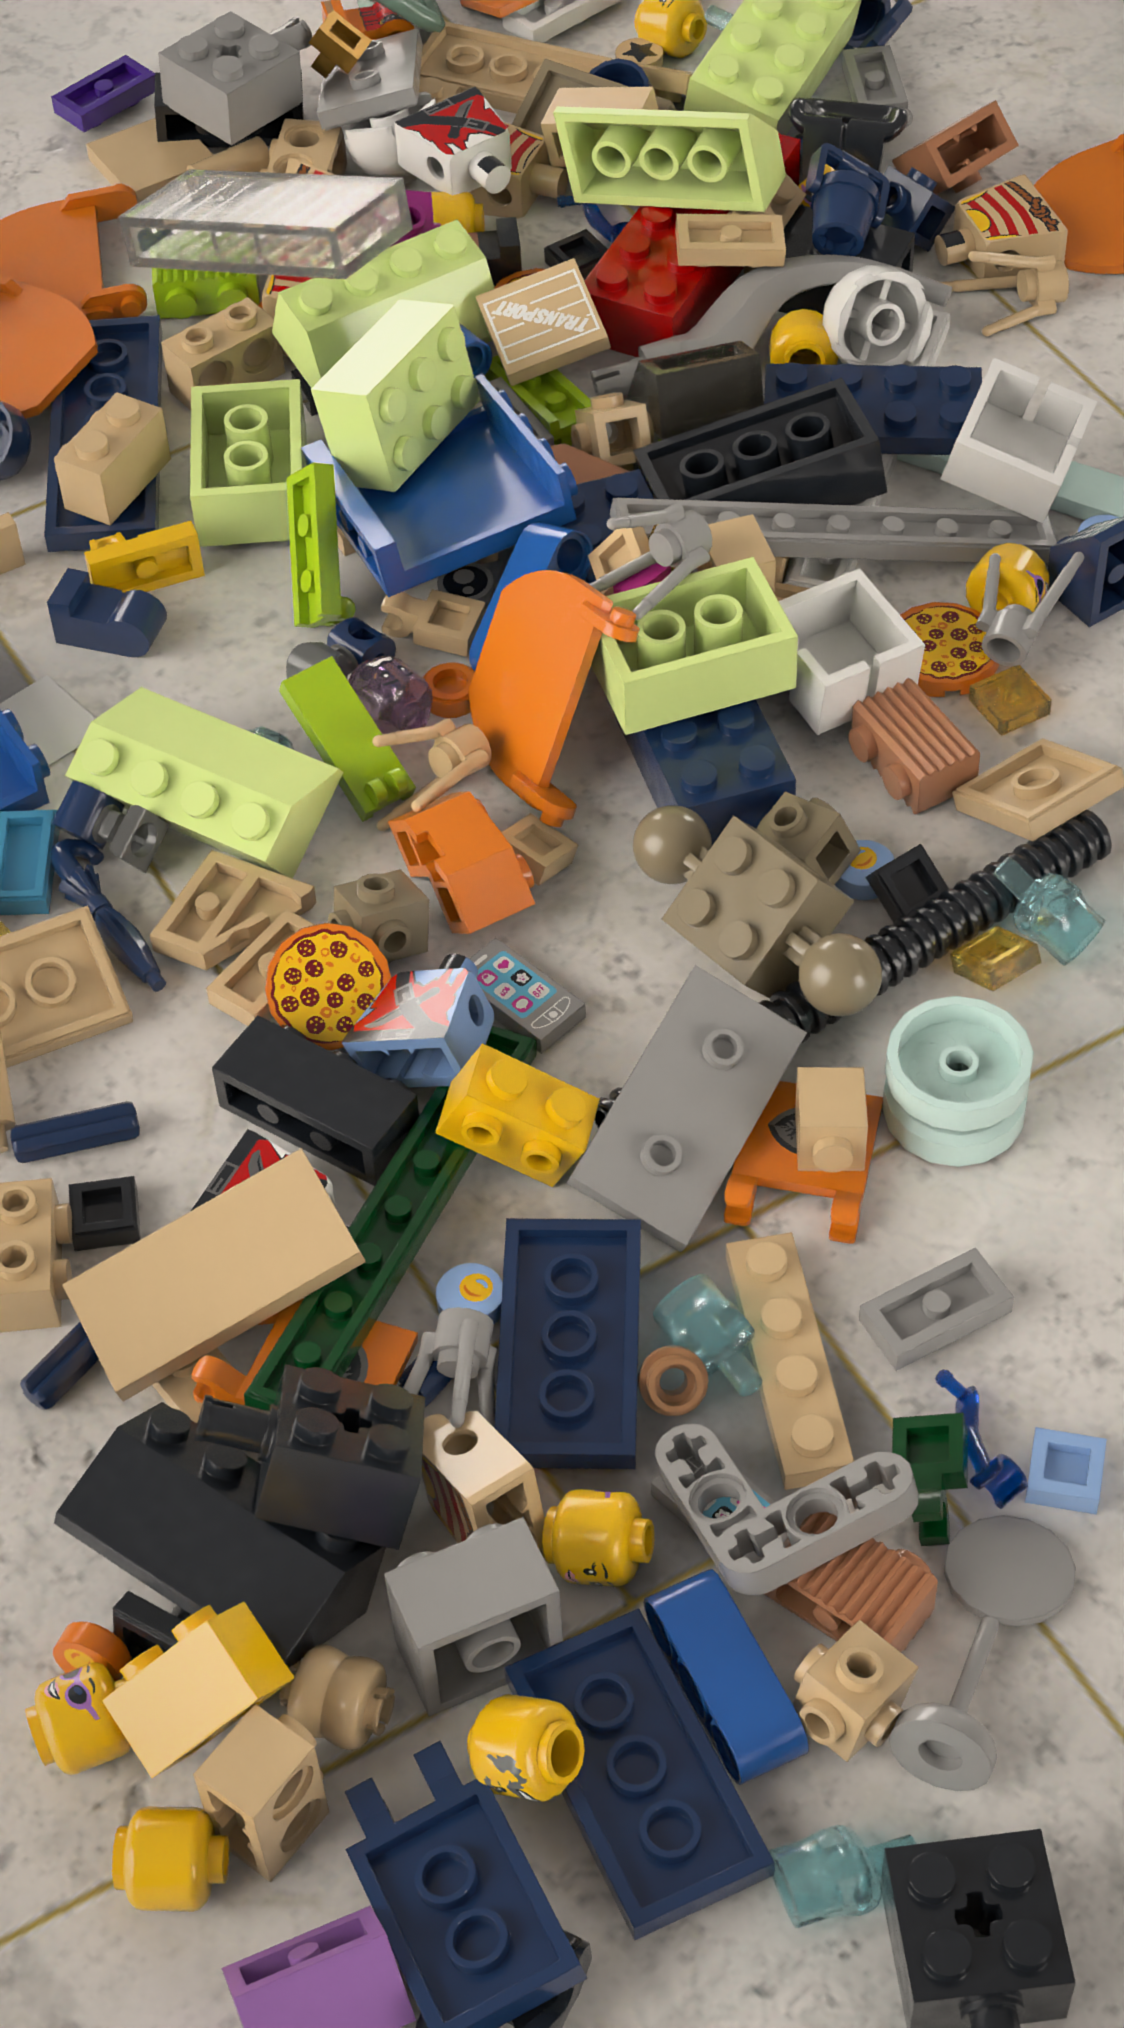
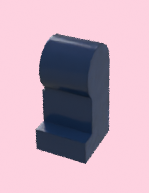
[47,568,167,658]

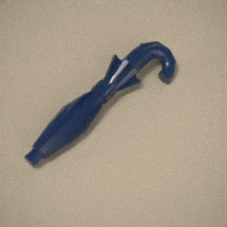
[51,838,166,992]

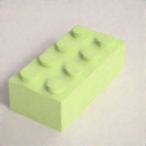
[683,0,861,135]

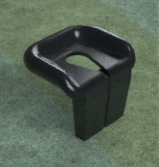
[789,98,913,182]

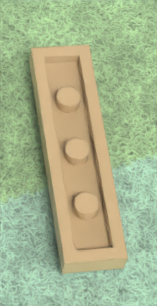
[726,1232,854,1490]

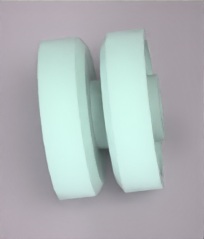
[882,996,1034,1167]

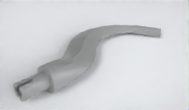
[590,255,952,397]

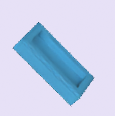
[0,810,60,915]

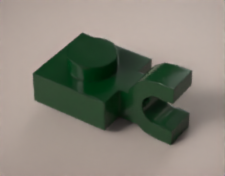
[892,1412,968,1546]

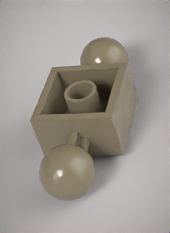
[633,805,882,1016]

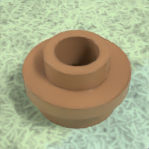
[638,1345,708,1416]

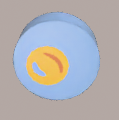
[835,840,895,900]
[436,1263,503,1324]

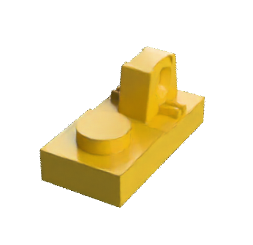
[84,520,205,592]

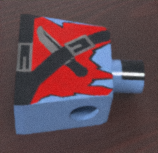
[342,954,494,1088]

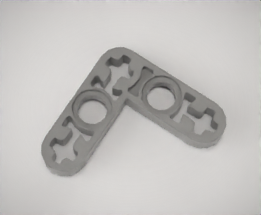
[655,1424,919,1595]

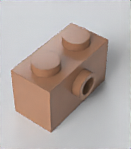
[892,100,1019,195]

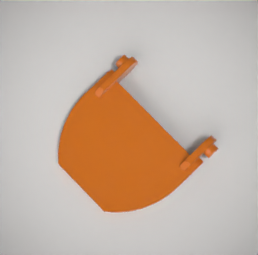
[1034,134,1124,274]
[0,184,147,320]
[0,275,98,419]
[468,570,640,828]

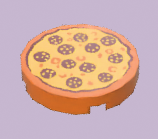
[900,602,999,697]
[265,923,391,1050]

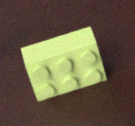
[311,299,480,492]
[190,379,307,547]
[591,557,798,735]

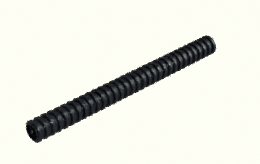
[594,810,1112,1129]

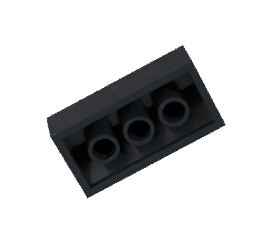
[633,378,888,505]
[54,1402,386,1668]

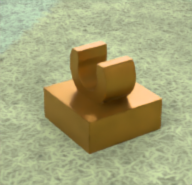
[309,10,372,79]

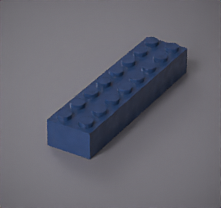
[560,469,796,846]

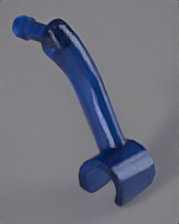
[557,195,628,244]
[935,1369,1028,1510]

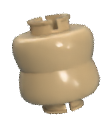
[279,1644,395,1751]

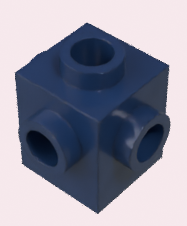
[881,165,955,252]

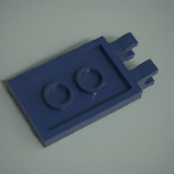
[345,1741,588,2028]

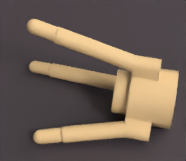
[940,251,1069,336]
[372,718,491,831]

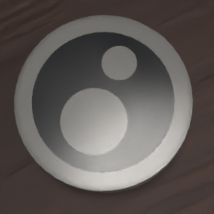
[437,562,494,609]

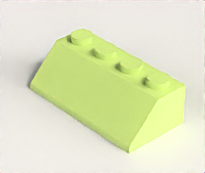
[553,106,786,212]
[272,219,495,388]
[65,687,344,878]

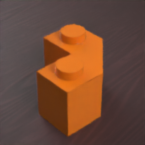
[388,791,535,934]

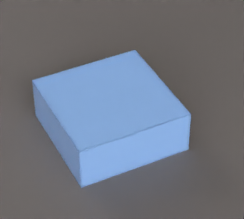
[1025,1427,1107,1515]

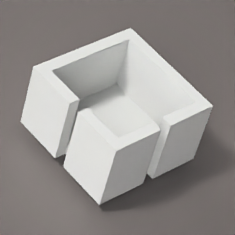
[940,357,1098,523]
[779,568,925,735]

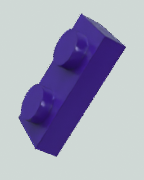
[51,55,155,132]

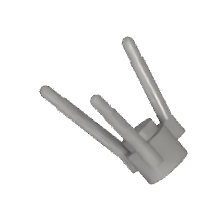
[590,503,712,620]
[976,552,1084,666]
[403,1307,497,1428]

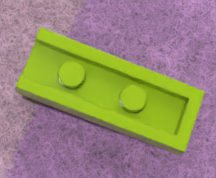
[485,355,592,446]
[286,462,356,628]
[279,656,416,822]

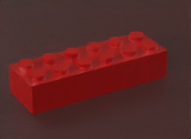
[584,132,801,357]

